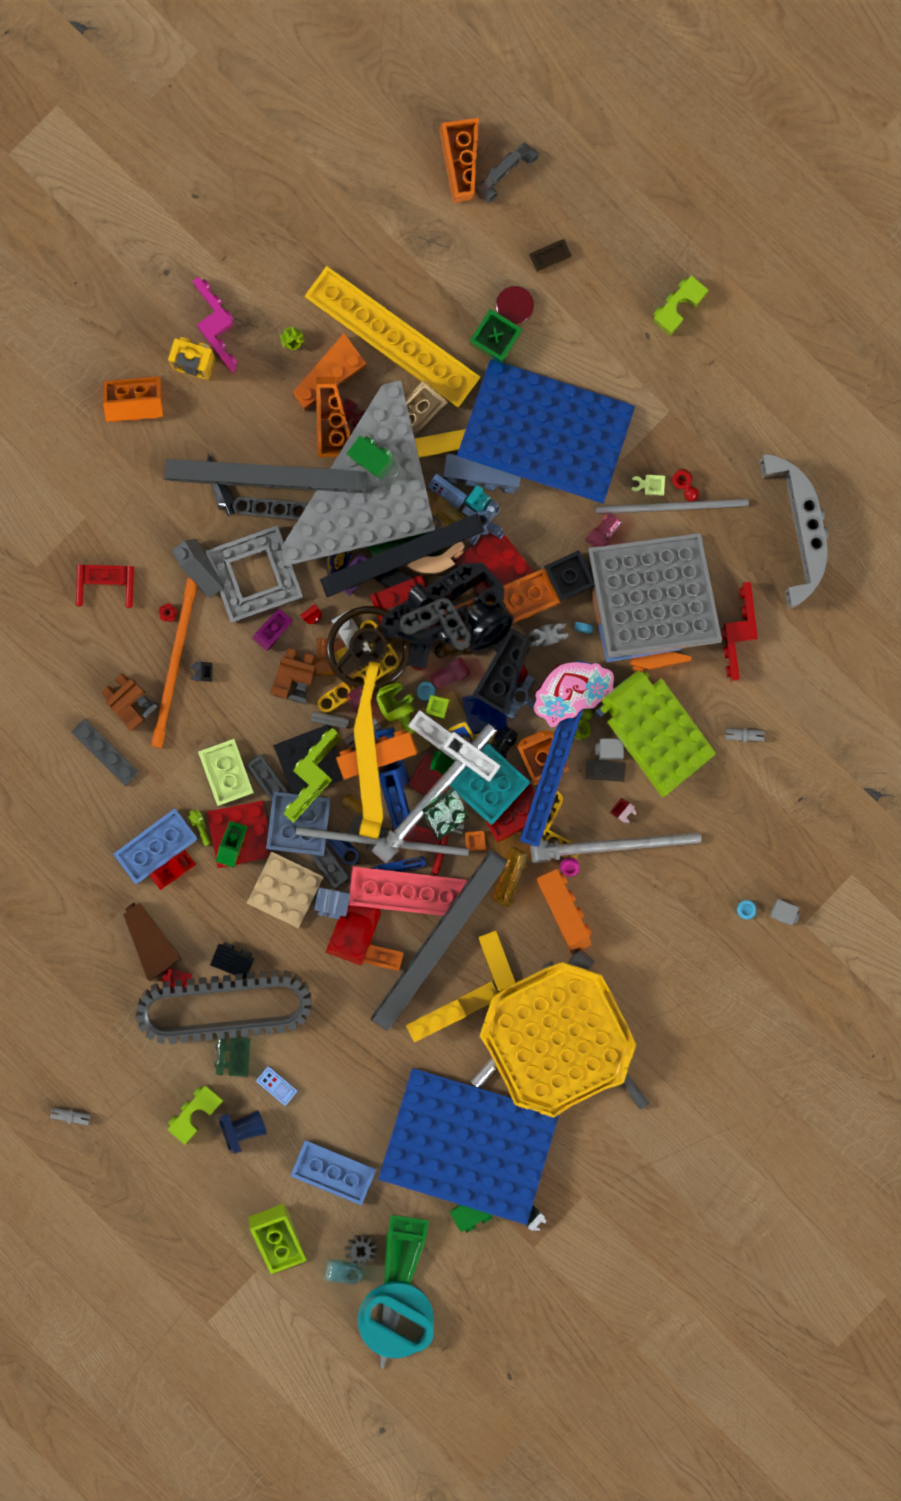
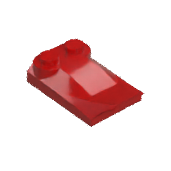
[325,905,381,966]

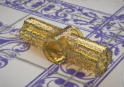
[426,488,465,525]

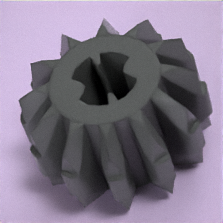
[345,1234,377,1267]

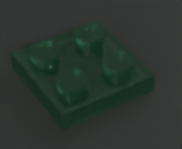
[422,787,469,840]

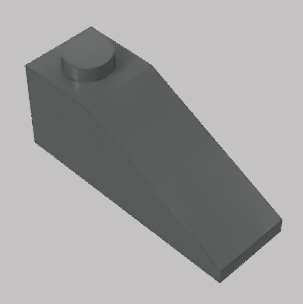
[171,539,225,598]

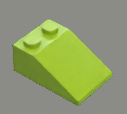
[248,1203,307,1274]

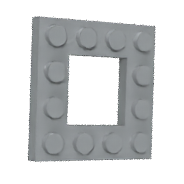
[206,525,303,623]

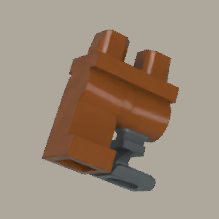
[270,648,316,705]
[102,673,159,731]

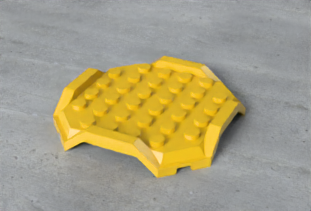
[480,962,636,1118]

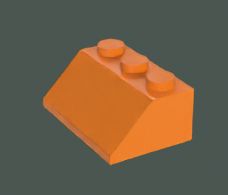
[103,376,163,422]

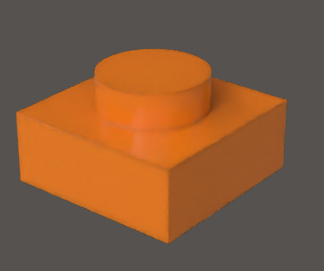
[465,831,486,852]

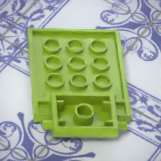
[601,671,716,797]

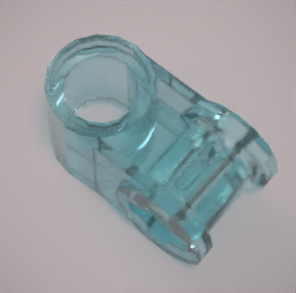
[324,1260,362,1285]

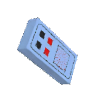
[427,474,467,509]
[256,1066,298,1106]

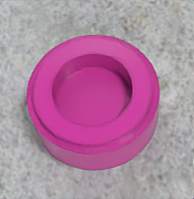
[560,857,579,876]

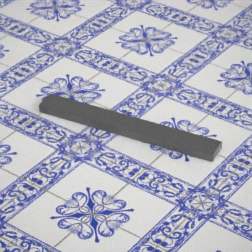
[246,754,351,889]

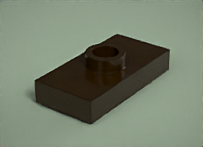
[529,239,572,272]

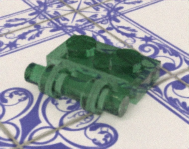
[214,1037,251,1077]

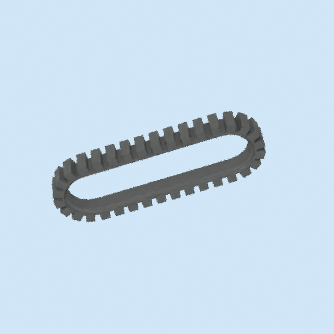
[136,970,312,1044]

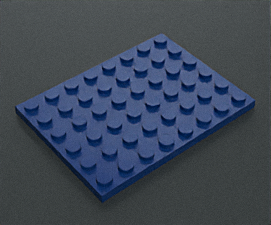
[457,359,635,504]
[378,1068,559,1225]

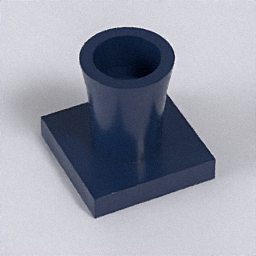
[217,1109,267,1154]

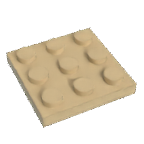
[247,851,324,928]

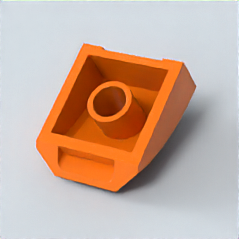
[517,730,568,785]

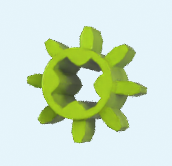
[280,326,304,351]

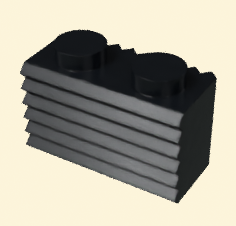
[210,942,255,980]

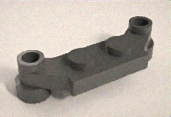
[476,142,540,204]

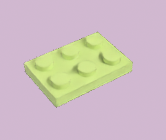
[198,739,254,806]

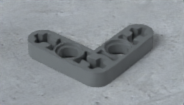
[400,598,470,649]

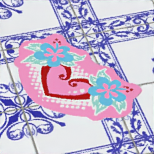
[534,662,614,727]

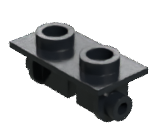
[490,725,518,759]

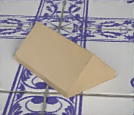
[406,381,447,436]

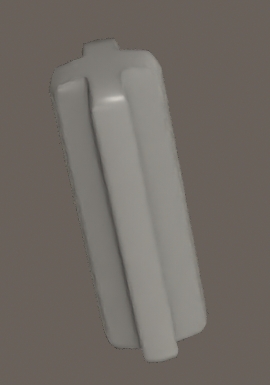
[311,712,349,729]

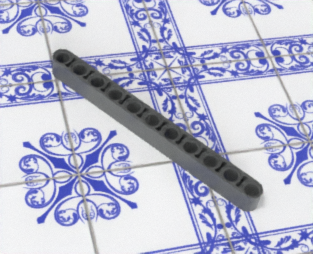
[164,459,366,493]
[233,497,442,533]
[371,849,508,1031]

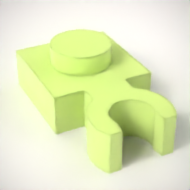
[631,475,665,496]

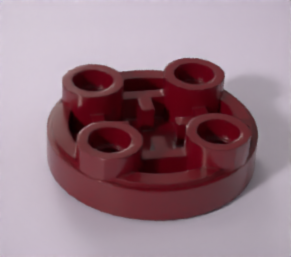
[496,286,534,325]

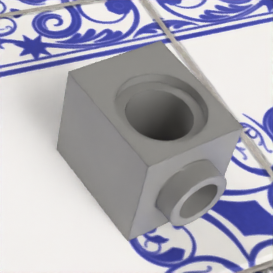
[769,899,800,926]

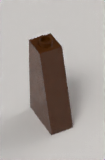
[123,902,182,982]

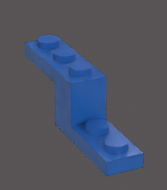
[374,727,410,829]

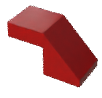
[149,849,196,890]

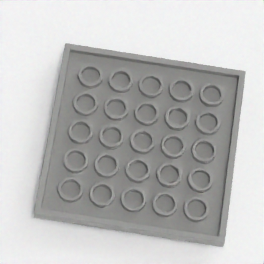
[588,533,722,658]

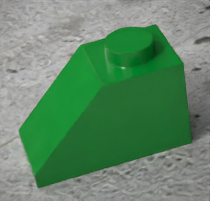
[216,821,248,868]

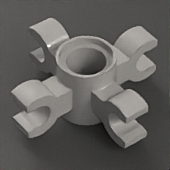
[528,623,568,647]

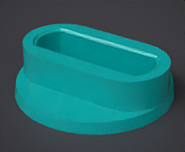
[357,1281,434,1358]

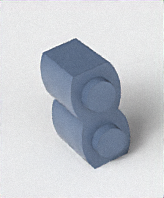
[314,887,350,919]

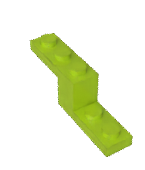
[283,728,342,823]

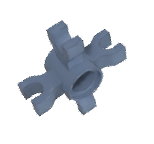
[462,500,505,545]
[506,675,536,719]

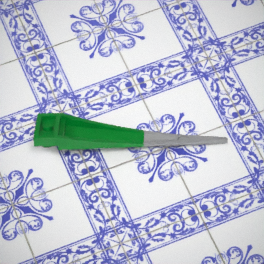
[380,1214,429,1369]

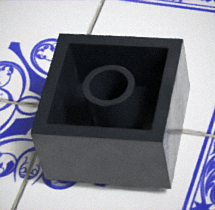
[544,550,595,603]

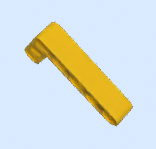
[318,620,399,713]

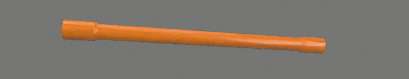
[151,578,198,748]

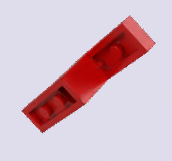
[721,582,758,682]

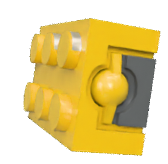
[168,337,216,381]

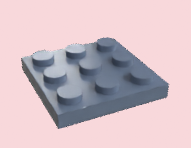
[266,792,331,856]

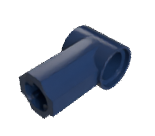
[326,830,360,866]

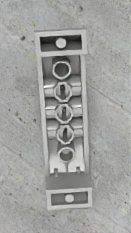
[759,454,829,610]

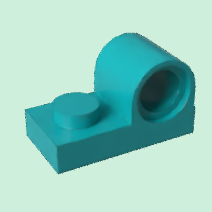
[463,485,492,513]

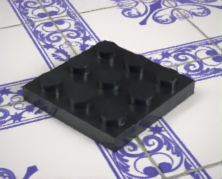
[273,725,348,795]

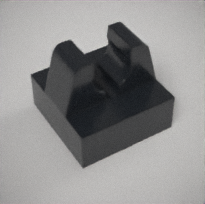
[190,662,212,682]

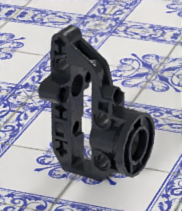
[381,563,514,652]

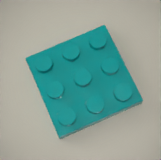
[449,744,531,825]

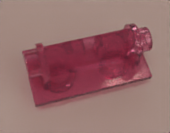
[342,399,366,428]
[345,685,373,716]

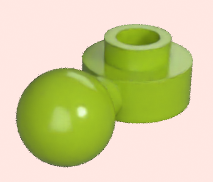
[574,708,593,740]

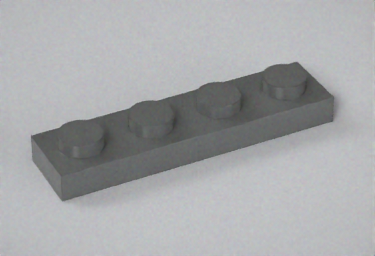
[71,718,139,786]

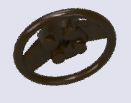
[326,606,411,690]

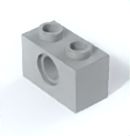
[595,739,624,760]

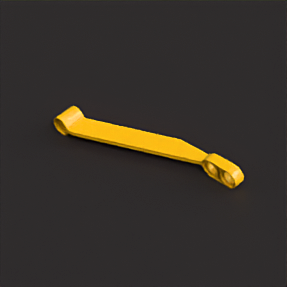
[415,429,466,458]
[354,661,383,840]

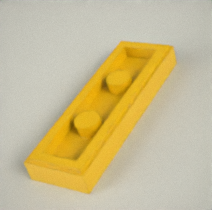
[478,931,516,991]

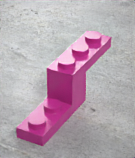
[193,276,238,374]

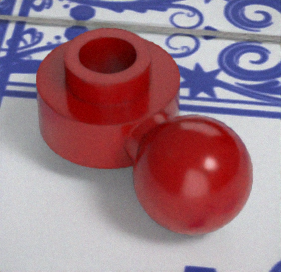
[672,469,699,502]

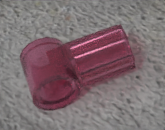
[585,513,622,547]
[430,657,471,690]

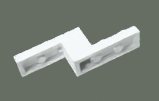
[408,711,500,782]

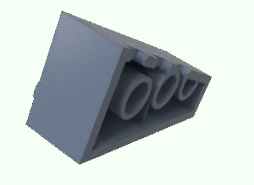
[443,454,521,494]

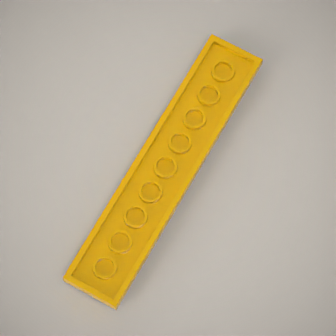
[304,266,481,409]

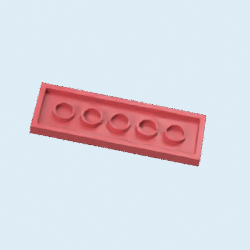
[348,867,467,916]

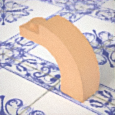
[405,542,465,575]

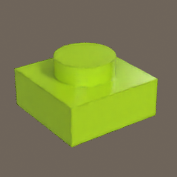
[425,695,449,719]

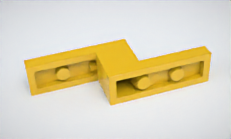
[406,981,497,1043]

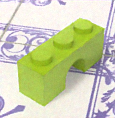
[653,275,709,336]
[167,1085,224,1145]

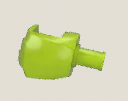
[376,681,416,734]

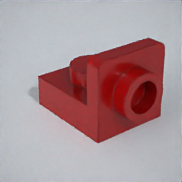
[162,968,193,987]

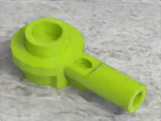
[188,809,211,846]

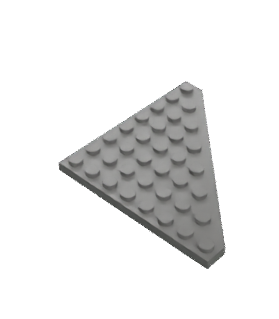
[281,380,436,566]

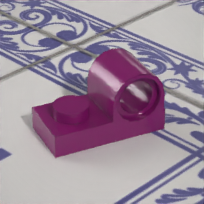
[252,609,293,651]

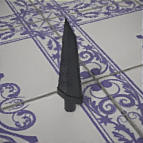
[207,454,235,516]

